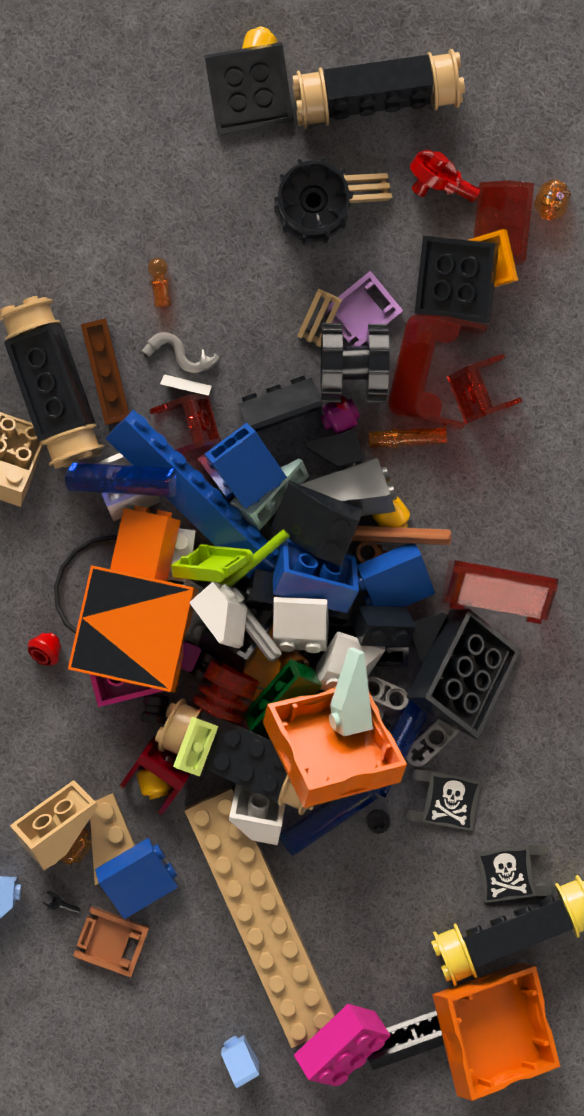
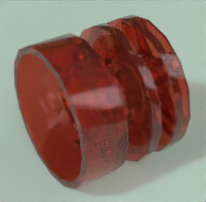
[192,659,260,724]

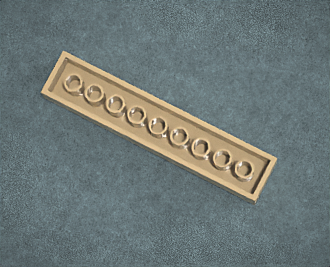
[184,786,336,1048]

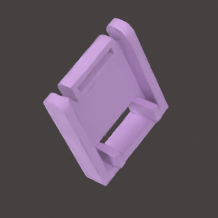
[324,271,403,346]

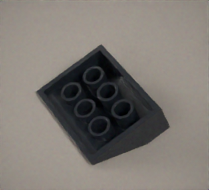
[406,608,521,739]

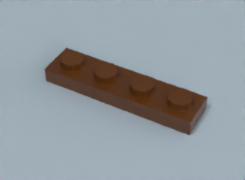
[81,318,129,426]

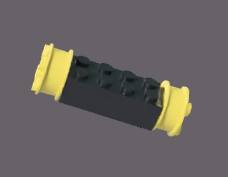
[431,875,584,987]

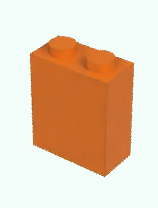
[110,505,181,582]

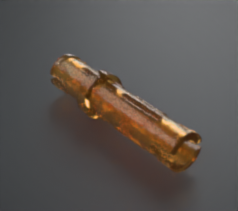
[368,427,447,449]

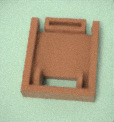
[73,906,149,977]

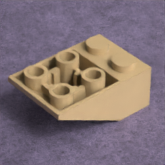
[0,412,44,507]

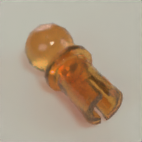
[148,257,171,308]

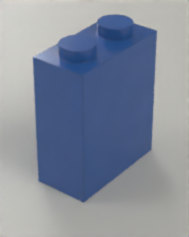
[205,423,287,509]
[357,543,435,607]
[95,837,178,919]

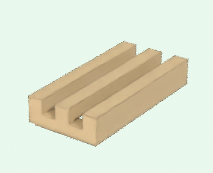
[344,173,392,203]
[297,289,342,347]

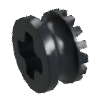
[366,809,390,834]

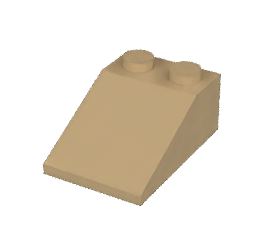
[10,780,98,871]

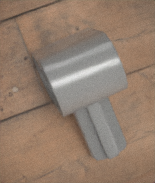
[367,677,409,720]

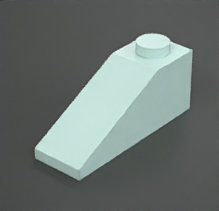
[230,459,309,530]
[329,648,373,736]

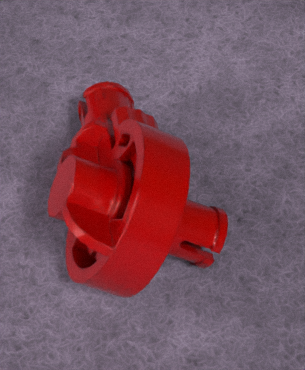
[410,150,480,203]

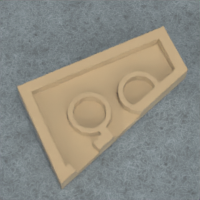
[90,793,135,885]

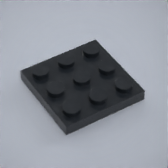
[204,42,294,134]
[414,235,499,323]

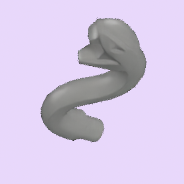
[142,332,220,373]

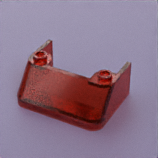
[388,314,488,430]
[441,560,559,624]

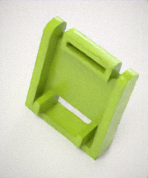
[171,544,253,582]

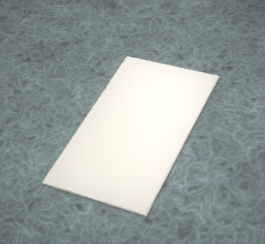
[160,375,212,395]

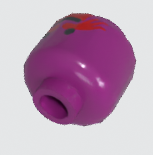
[320,396,360,434]

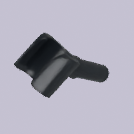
[42,891,80,914]

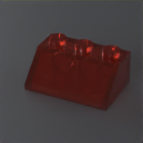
[473,180,534,265]

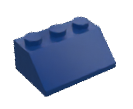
[273,539,359,613]

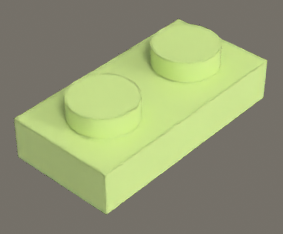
[173,717,218,776]

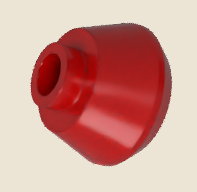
[27,633,61,666]

